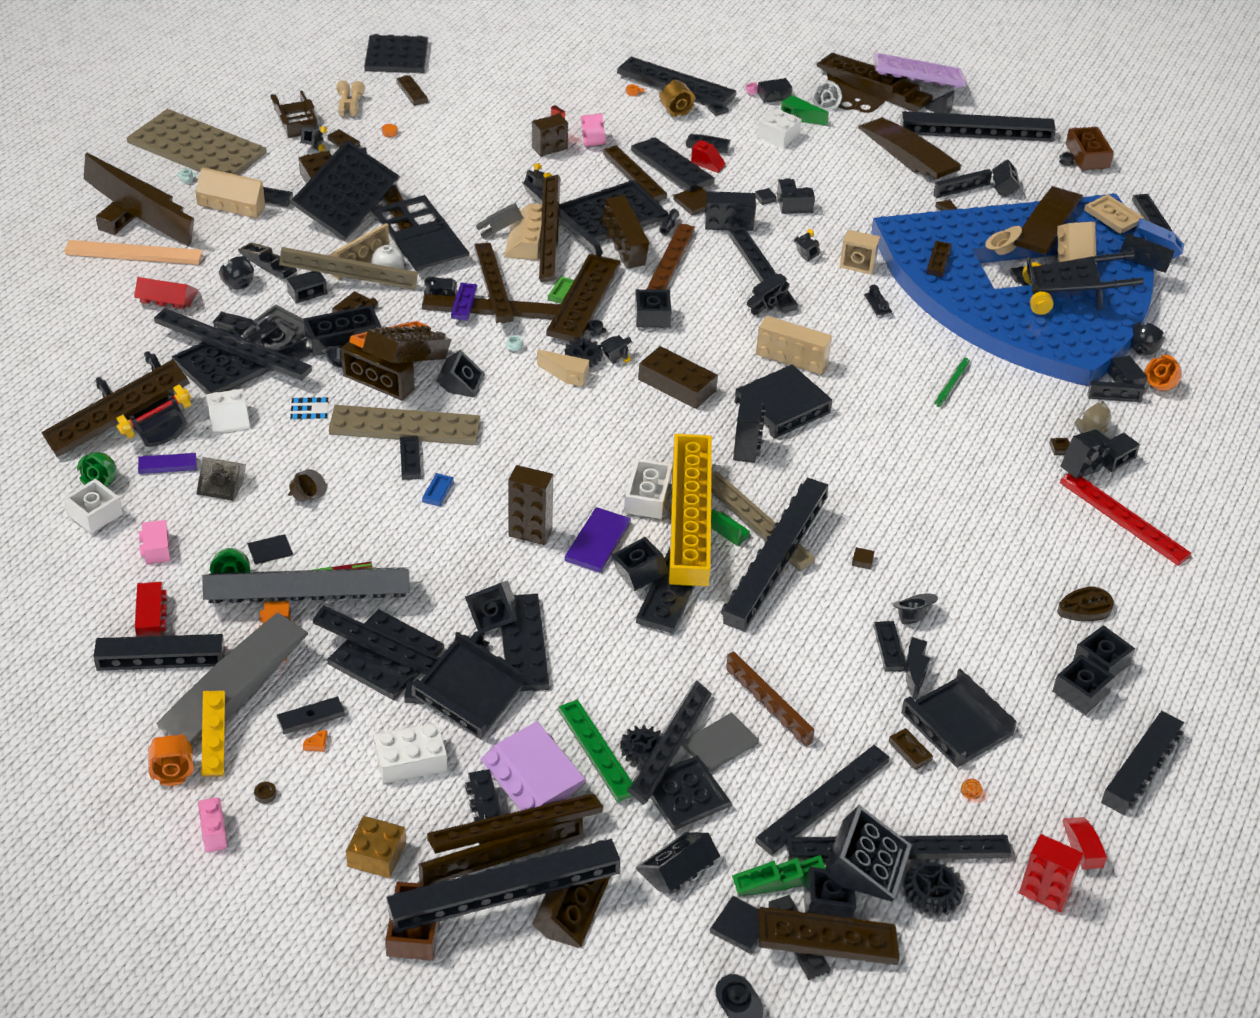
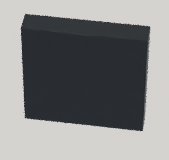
[710,896,759,954]

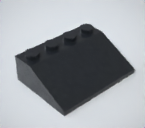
[824,805,912,902]

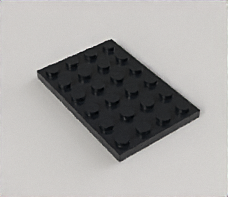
[290,140,400,241]
[559,180,668,246]

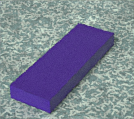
[451,283,478,321]
[138,453,197,474]

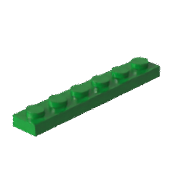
[559,699,633,803]

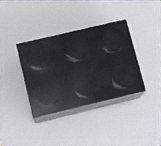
[704,191,756,231]
[733,394,766,463]

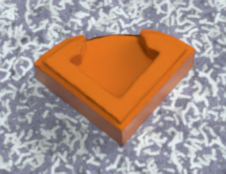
[303,730,328,752]

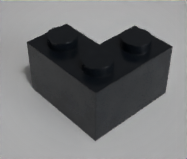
[777,178,815,214]

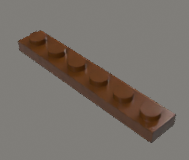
[726,651,815,747]

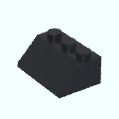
[636,832,720,894]

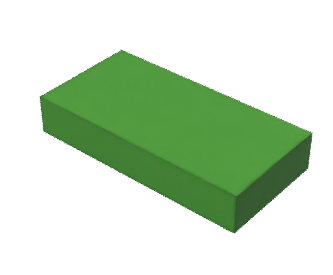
[548,276,574,304]

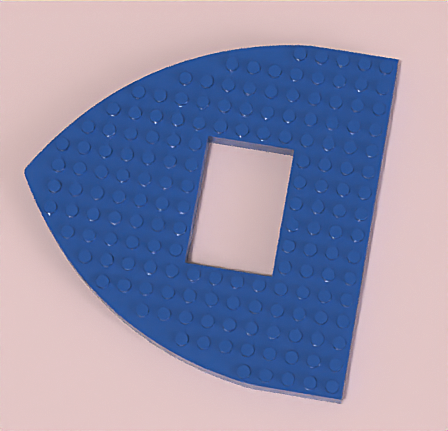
[871,193,1154,386]

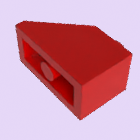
[691,140,726,173]

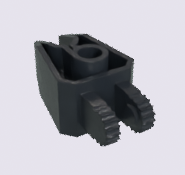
[747,274,790,315]

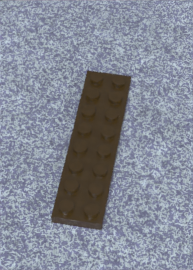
[546,254,621,342]
[41,359,190,457]

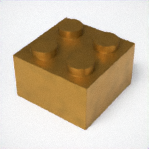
[346,816,406,879]

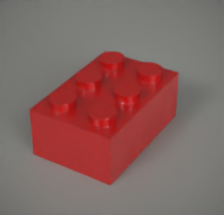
[1019,834,1084,913]

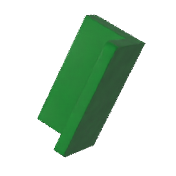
[711,509,751,546]

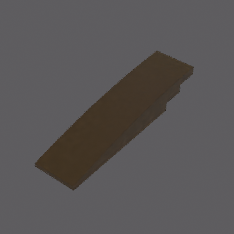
[816,52,933,112]
[858,117,962,179]
[83,152,194,246]
[1014,186,1083,255]

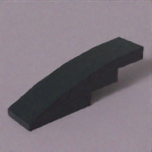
[238,242,297,279]

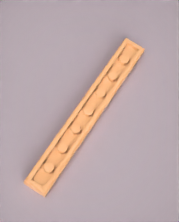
[65,240,203,265]

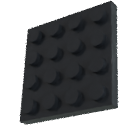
[364,34,428,73]
[172,328,272,394]
[327,609,444,701]

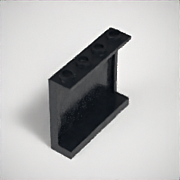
[734,364,833,439]
[412,632,526,740]
[901,669,1017,768]

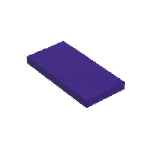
[565,507,631,573]

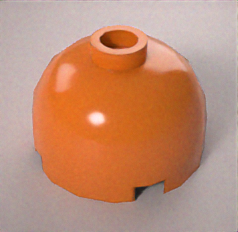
[1145,355,1182,391]

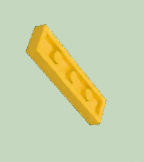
[201,691,225,777]

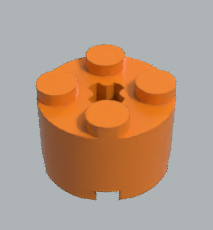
[148,735,194,786]

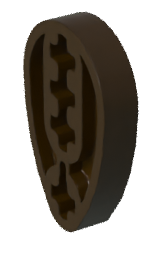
[1057,586,1114,621]

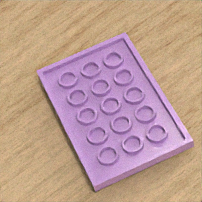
[873,52,966,88]

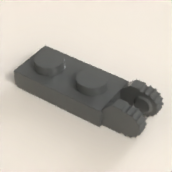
[476,202,523,238]

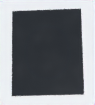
[247,534,293,564]

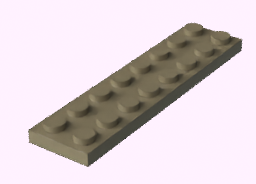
[328,405,480,445]

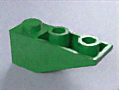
[781,95,829,126]

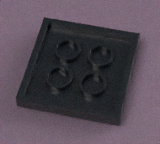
[650,755,731,831]

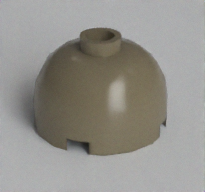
[1074,401,1112,434]

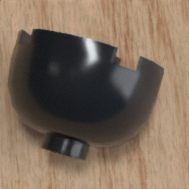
[219,256,254,289]
[1131,322,1166,355]

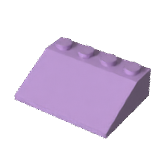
[480,721,586,810]

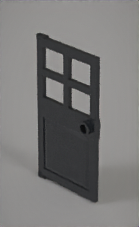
[371,195,470,271]

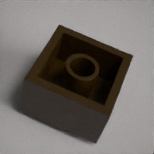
[532,113,568,157]

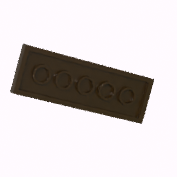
[758,906,900,965]

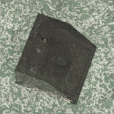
[196,457,246,501]

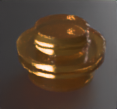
[960,779,983,799]

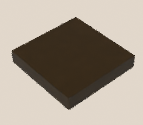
[673,187,707,216]

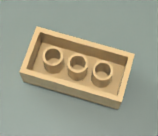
[756,316,832,375]

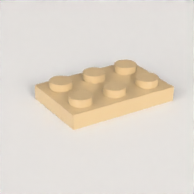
[1085,194,1144,234]

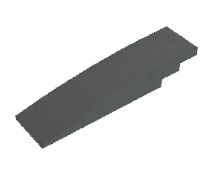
[156,613,308,745]

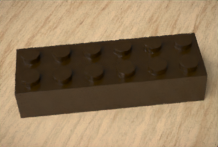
[362,325,452,363]

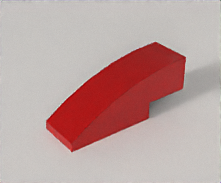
[1062,817,1107,870]

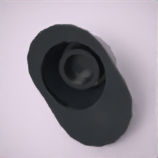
[322,346,343,368]
[893,593,938,625]
[715,974,763,1018]

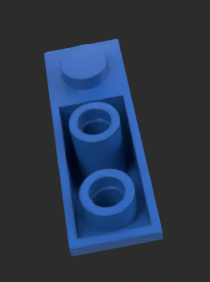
[1137,218,1184,259]

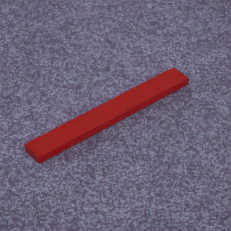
[1060,473,1191,566]

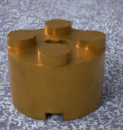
[659,80,695,117]

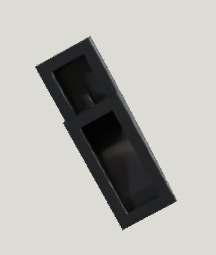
[905,637,930,700]

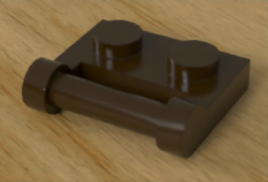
[332,291,378,313]

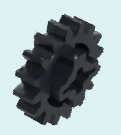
[564,338,603,368]
[620,725,661,767]

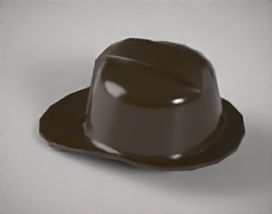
[287,469,326,502]

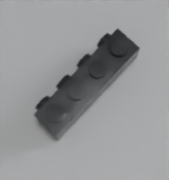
[465,769,502,845]

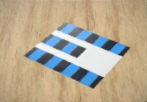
[290,397,328,419]

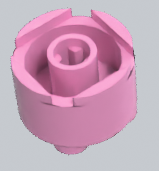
[581,113,606,147]

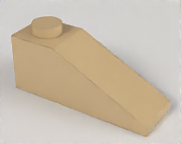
[537,349,589,387]

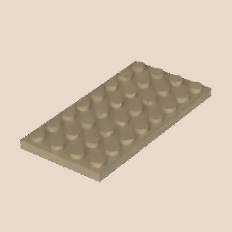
[126,109,267,175]

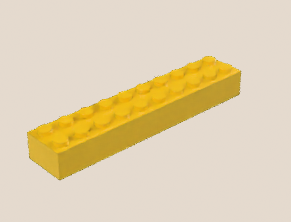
[669,433,712,586]

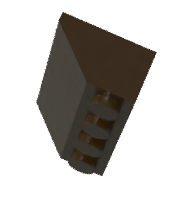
[532,876,611,948]

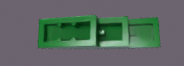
[732,855,825,896]

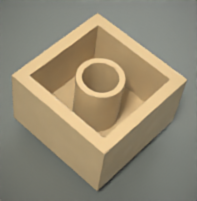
[839,230,880,275]

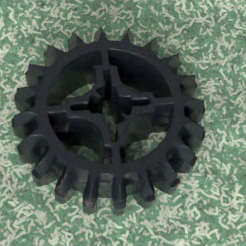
[902,859,965,917]

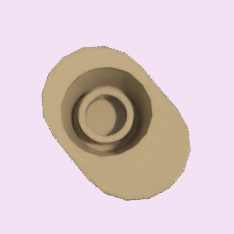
[986,226,1022,255]

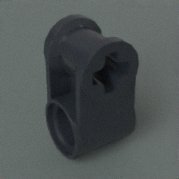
[424,277,457,296]

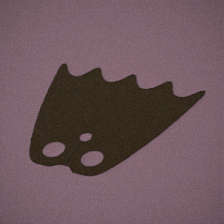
[827,73,885,113]

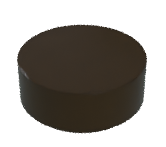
[254,782,277,804]

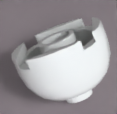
[811,80,842,111]
[371,245,405,269]

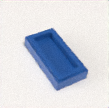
[422,473,454,507]

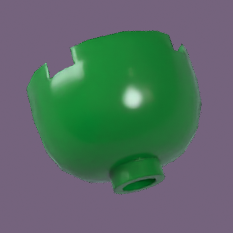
[77,452,117,488]
[210,548,251,573]

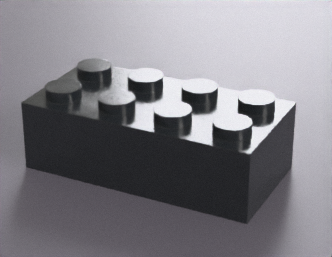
[303,305,381,356]

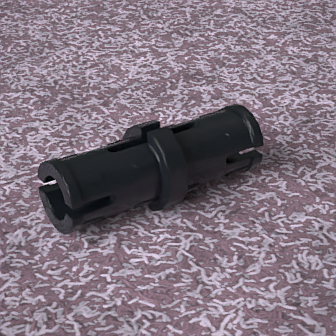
[659,209,680,235]

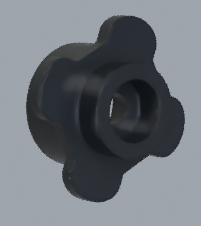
[1059,152,1075,166]
[587,320,606,336]

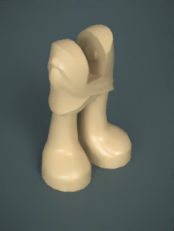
[336,80,365,117]

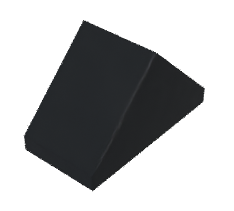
[925,90,955,113]

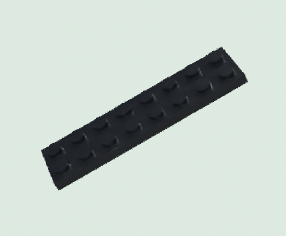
[617,56,737,108]

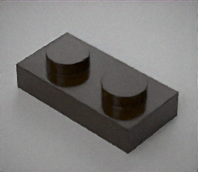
[327,129,360,147]
[889,728,933,770]

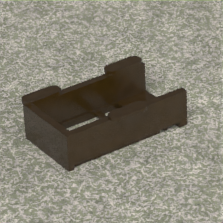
[270,90,318,138]

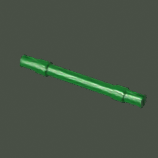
[934,358,970,407]

